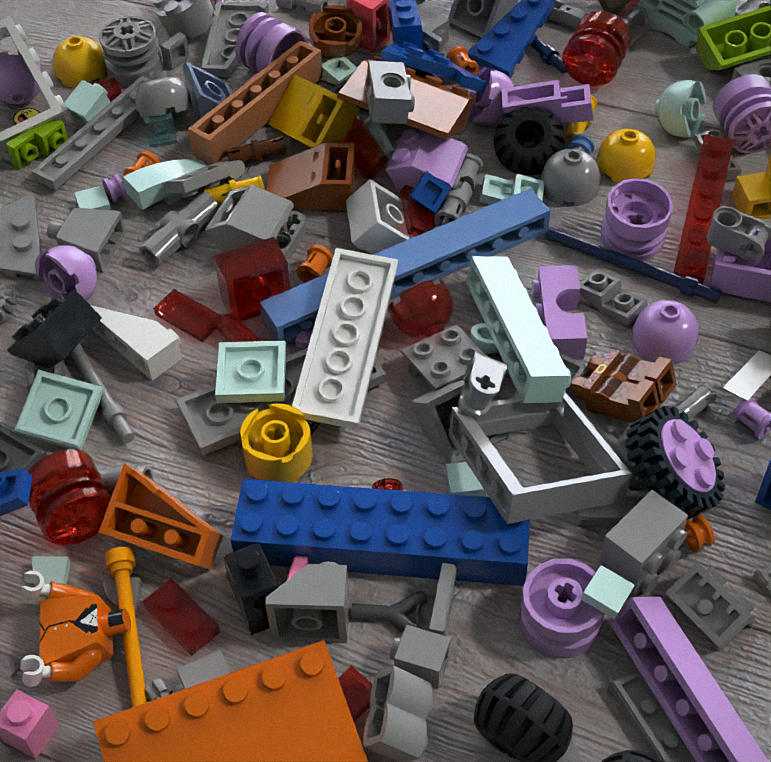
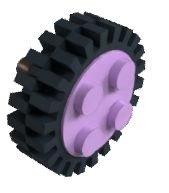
[625,406,725,520]

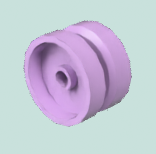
[520,559,604,658]

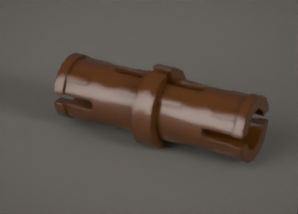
[226,135,287,163]

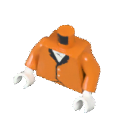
[20,571,131,687]

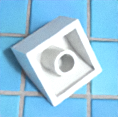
[346,179,418,255]

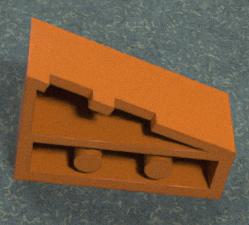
[99,463,223,570]

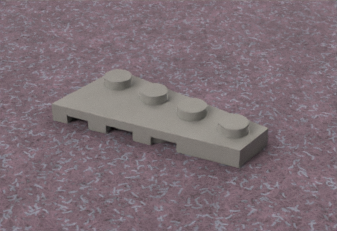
[201,2,269,78]

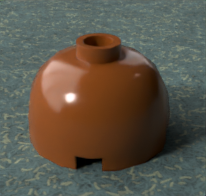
[309,5,363,59]

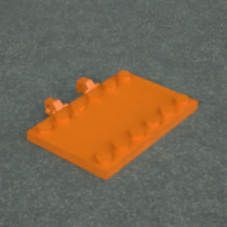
[93,640,368,762]

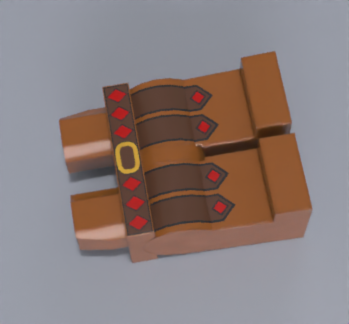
[570,349,677,423]

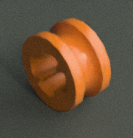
[684,515,715,552]

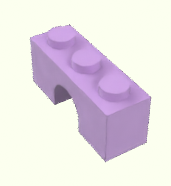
[532,265,587,359]

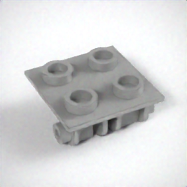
[401,324,488,391]

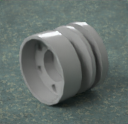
[99,16,163,89]

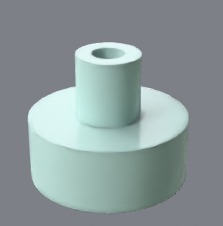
[470,323,498,356]

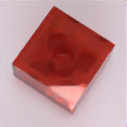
[214,237,291,324]

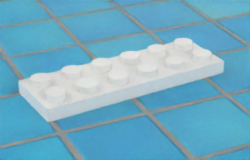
[292,248,398,430]

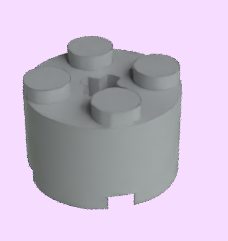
[152,0,215,39]

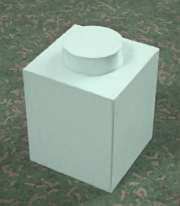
[64,80,111,126]

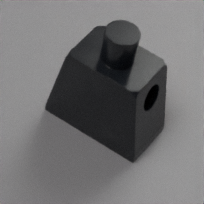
[224,544,278,635]

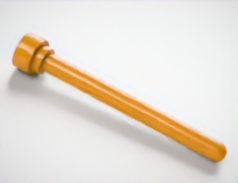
[104,547,147,707]

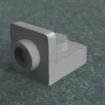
[422,15,449,53]

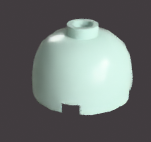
[655,80,706,138]

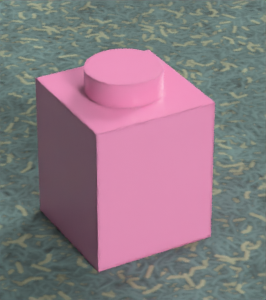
[0,689,59,759]

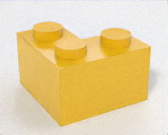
[732,154,771,219]

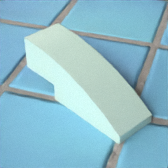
[123,159,207,210]

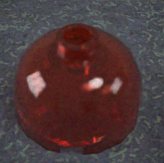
[387,279,454,338]

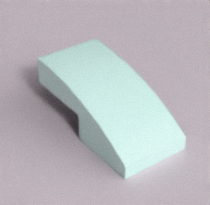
[321,56,357,85]
[479,174,544,205]

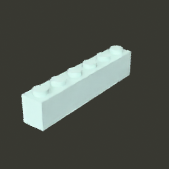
[466,256,571,403]

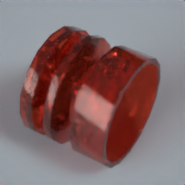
[562,11,632,86]
[27,449,111,546]

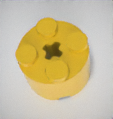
[240,403,313,483]

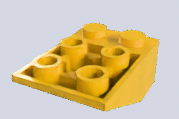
[268,75,360,148]

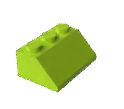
[696,5,771,70]

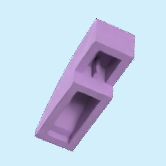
[502,80,593,123]

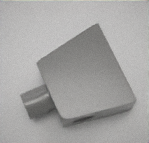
[47,208,126,273]

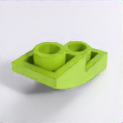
[6,120,68,170]

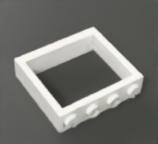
[0,16,67,153]

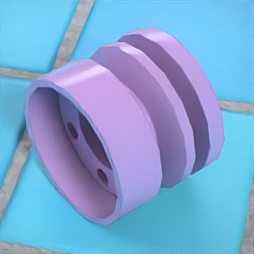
[235,12,307,73]
[713,74,771,154]
[600,178,673,261]

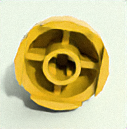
[53,36,107,88]
[597,128,656,184]

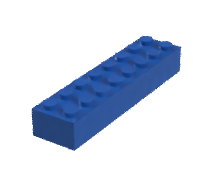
[231,479,530,586]

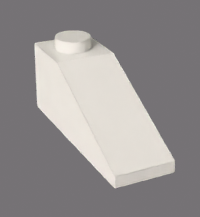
[91,305,182,381]

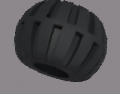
[493,106,566,176]
[474,673,573,762]

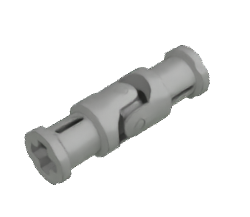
[434,153,483,227]

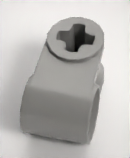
[706,206,771,261]
[458,352,507,418]

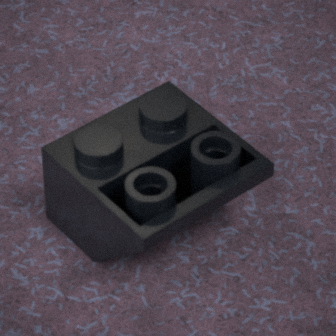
[7,290,102,368]

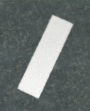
[723,350,771,401]

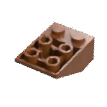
[266,143,356,210]

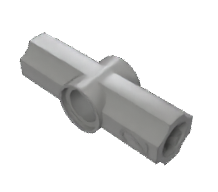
[139,192,219,267]

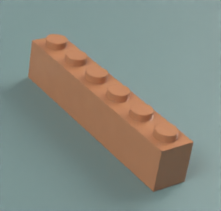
[188,41,323,165]

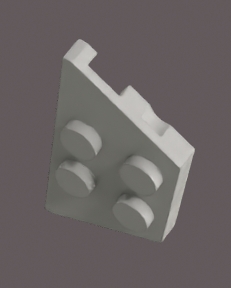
[0,193,45,282]

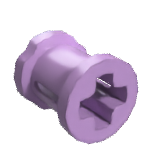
[732,396,771,439]

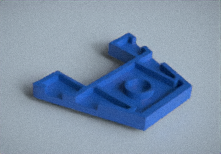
[379,41,488,93]

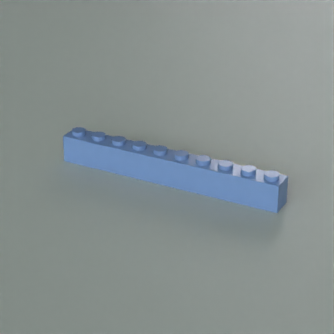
[260,189,550,345]

